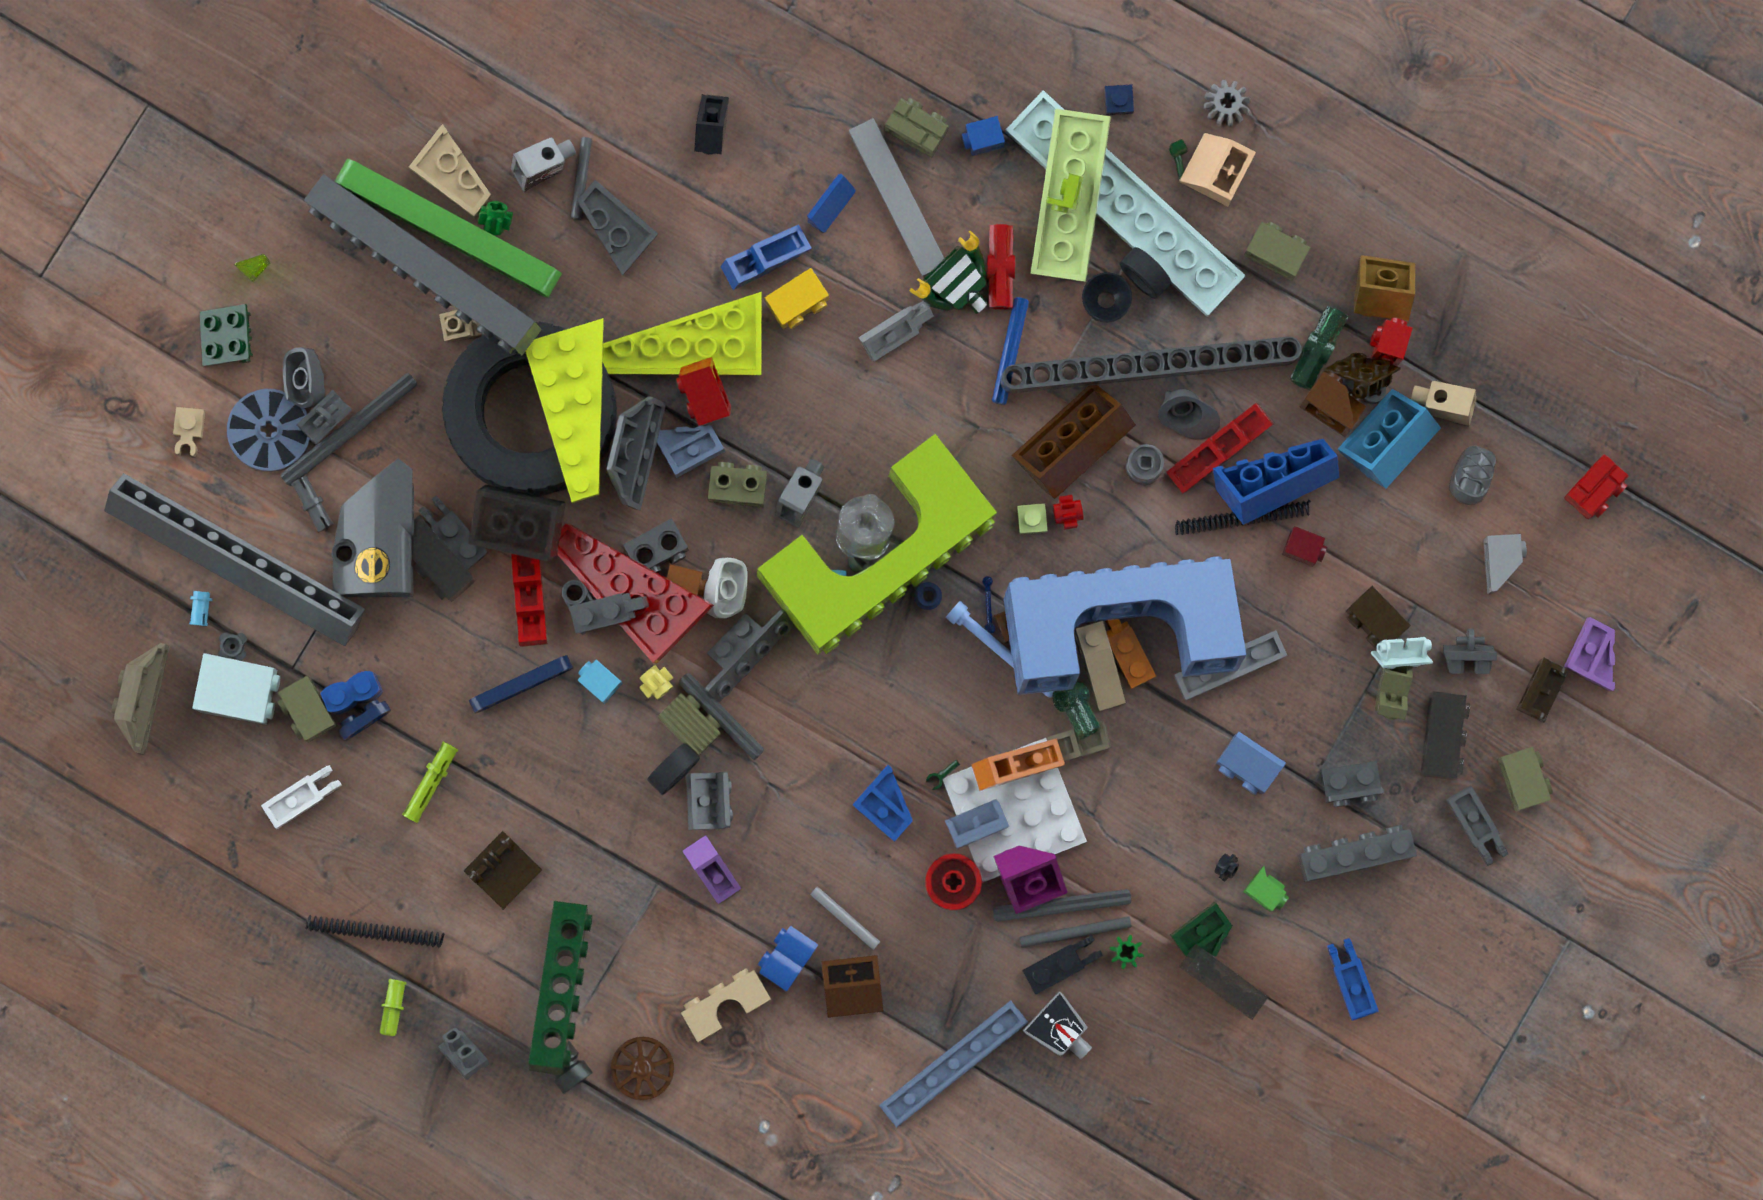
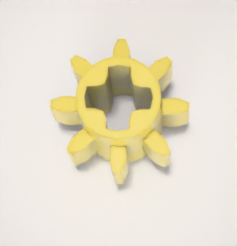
[639,665,673,700]

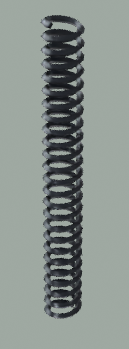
[1175,500,1311,536]
[305,915,445,948]

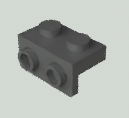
[686,772,733,830]

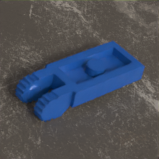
[1327,938,1379,1021]

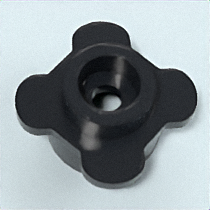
[1214,853,1239,882]

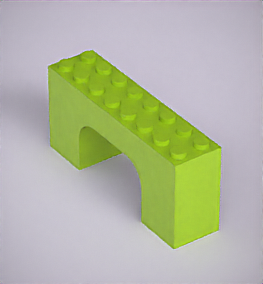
[757,434,997,655]

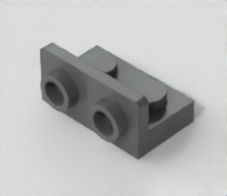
[1320,761,1384,807]

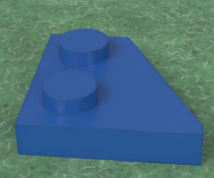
[853,765,913,842]

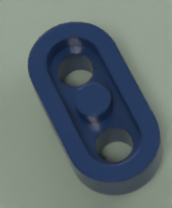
[338,699,391,741]

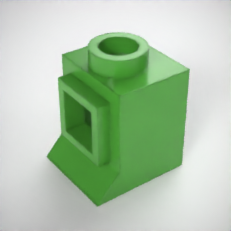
[1243,866,1289,912]

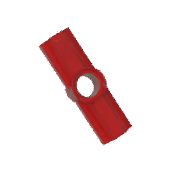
[987,224,1015,310]

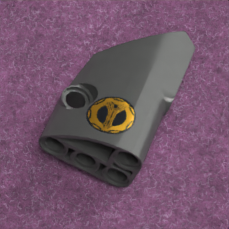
[331,458,414,597]

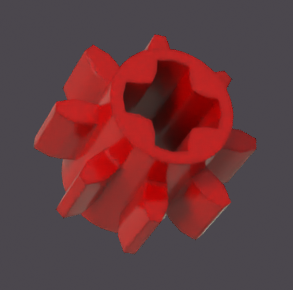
[1053,494,1084,530]

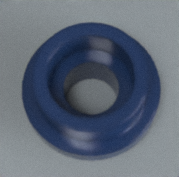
[914,582,942,610]

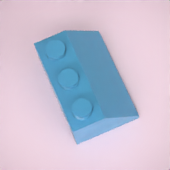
[1337,389,1441,489]

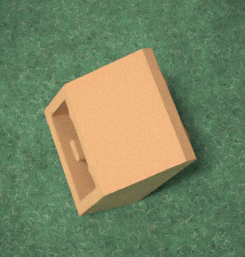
[1179,133,1256,207]

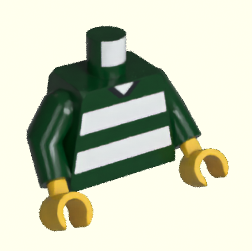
[909,231,988,314]

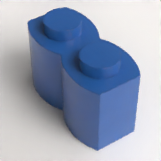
[320,671,383,714]
[758,926,818,992]

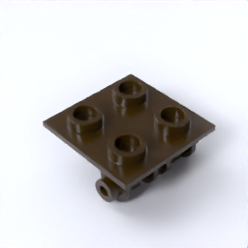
[1323,353,1401,399]
[464,831,542,910]

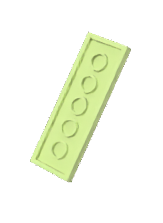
[1031,109,1111,282]

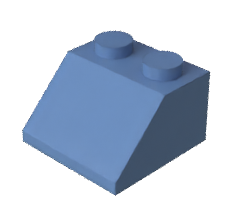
[1216,732,1286,795]

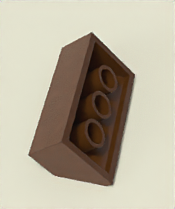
[1011,385,1136,499]

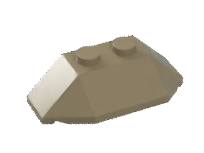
[112,643,170,755]

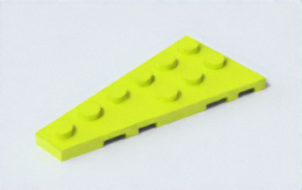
[602,292,762,375]
[526,318,604,503]

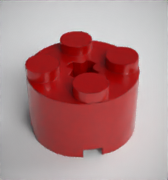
[925,853,982,911]

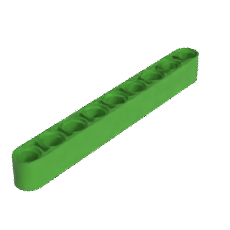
[334,158,562,298]

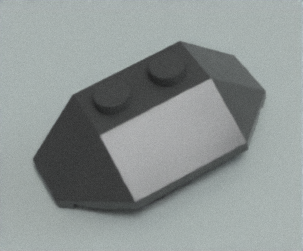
[606,396,666,511]

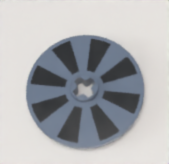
[227,389,310,472]

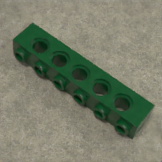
[528,901,593,1075]

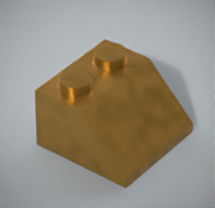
[1354,255,1415,321]

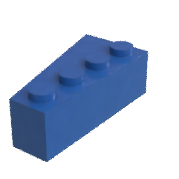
[1213,439,1340,525]

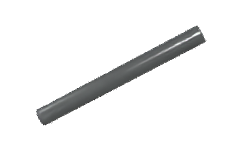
[1019,916,1131,948]

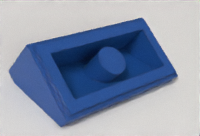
[807,173,856,233]

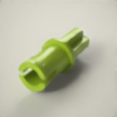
[380,979,406,1036]

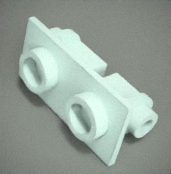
[1371,637,1433,669]

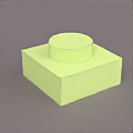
[1017,504,1048,535]

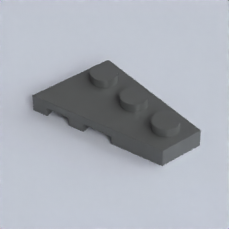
[577,180,658,276]

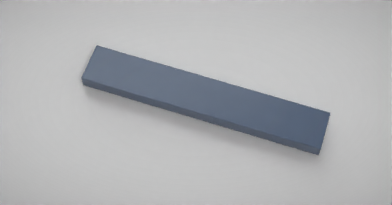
[879,1000,1028,1128]

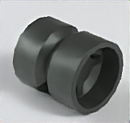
[548,1041,593,1094]

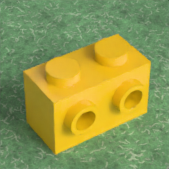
[765,268,829,329]

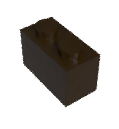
[1346,586,1411,649]

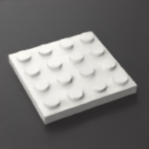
[942,738,1087,883]

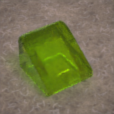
[234,254,270,282]

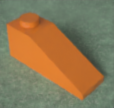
[971,738,1065,791]

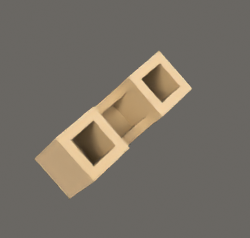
[681,968,771,1042]

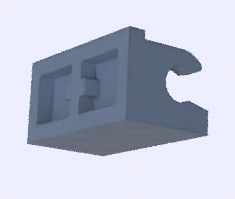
[945,799,1009,849]

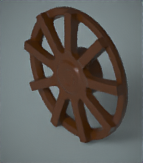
[611,1037,674,1100]

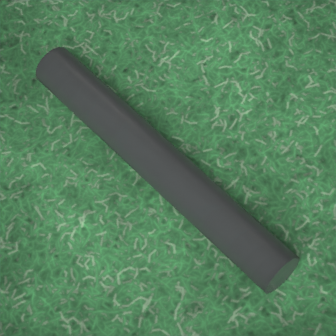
[571,137,592,220]

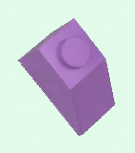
[683,835,741,904]

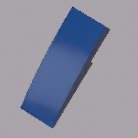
[720,225,812,290]

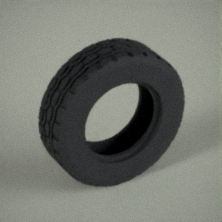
[442,321,617,497]

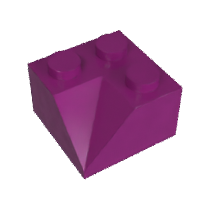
[993,845,1068,914]

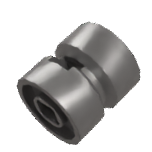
[1126,444,1164,485]

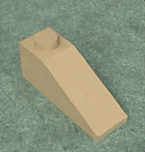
[1074,621,1126,711]

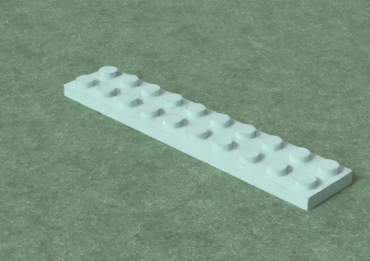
[1005,91,1246,317]

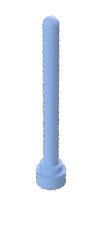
[945,601,1056,698]

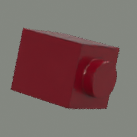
[1282,526,1327,567]

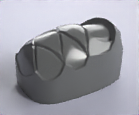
[283,347,326,408]
[1449,445,1496,505]

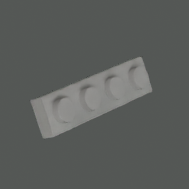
[1174,630,1287,701]

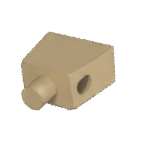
[1411,381,1477,426]

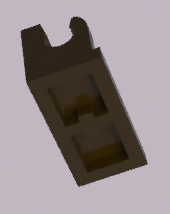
[1516,657,1568,723]

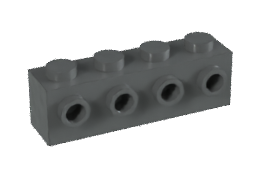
[1298,825,1417,882]

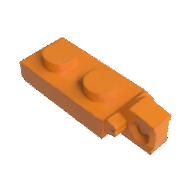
[1105,619,1156,689]

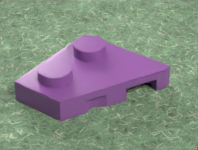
[1564,617,1615,691]

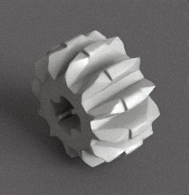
[1203,80,1250,127]

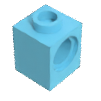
[578,659,623,704]

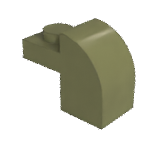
[1375,666,1413,720]

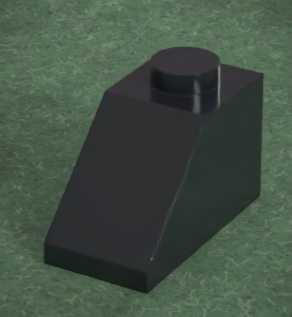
[694,94,729,155]

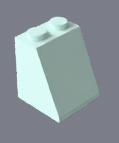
[192,653,280,725]

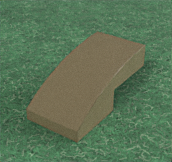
[1047,721,1112,762]

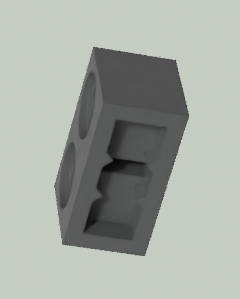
[623,518,689,573]

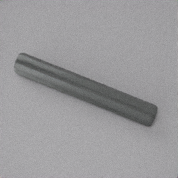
[679,673,764,760]

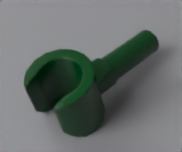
[1169,139,1188,180]
[926,759,960,790]

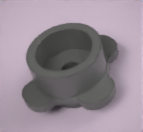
[218,632,247,661]

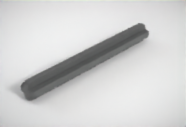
[993,889,1131,922]

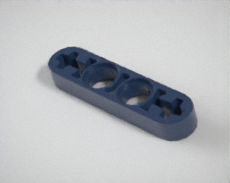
[469,655,573,714]

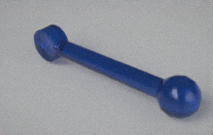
[982,576,995,634]

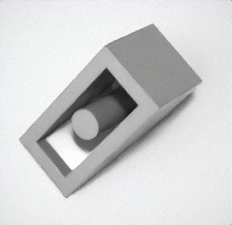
[1483,534,1527,594]

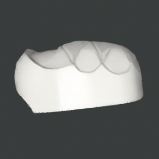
[704,557,747,618]

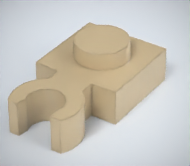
[173,407,206,457]

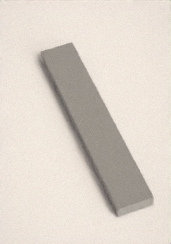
[849,118,944,277]

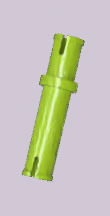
[402,741,458,823]

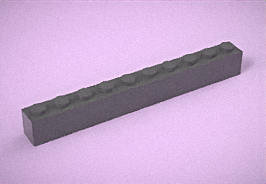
[304,174,542,356]
[104,473,365,646]

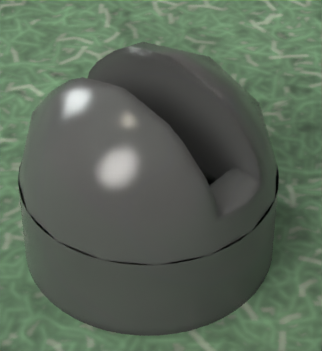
[848,550,870,573]

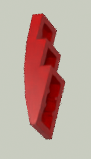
[1166,403,1274,494]
[510,530,548,647]

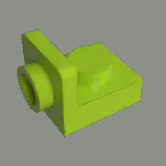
[1046,173,1083,213]

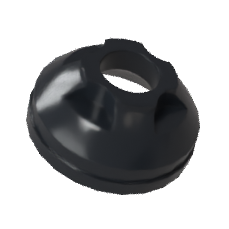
[1082,272,1132,323]

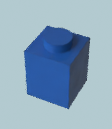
[961,116,1005,156]

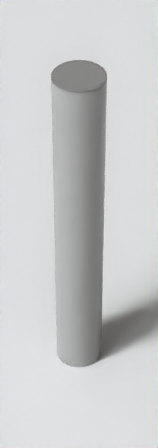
[810,886,880,950]

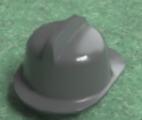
[1158,389,1220,439]

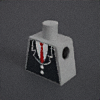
[511,138,576,192]
[1023,991,1092,1060]

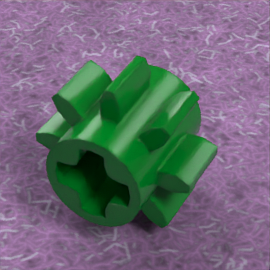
[478,201,513,235]
[1109,935,1144,969]

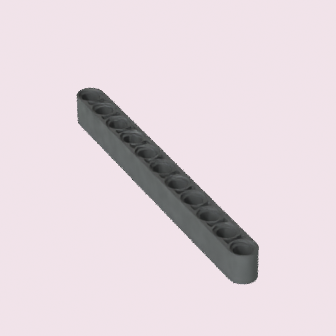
[1000,337,1302,393]

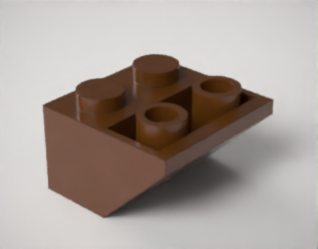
[821,955,884,1018]

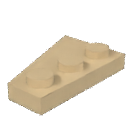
[409,124,492,218]

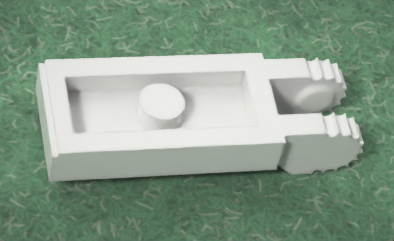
[261,765,342,829]

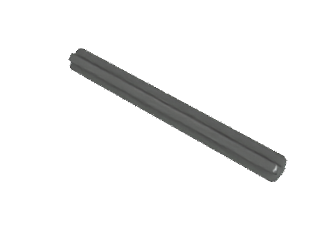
[281,373,417,486]

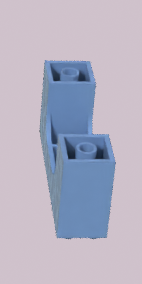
[1003,556,1246,695]

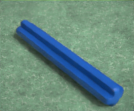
[992,297,1029,405]

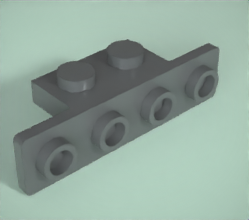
[705,609,794,702]

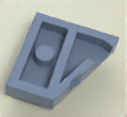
[657,425,725,478]

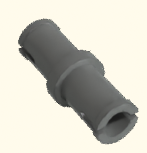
[291,475,334,533]

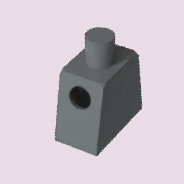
[775,459,825,528]

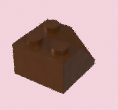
[1300,371,1367,437]

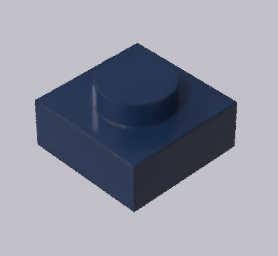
[1104,84,1134,115]

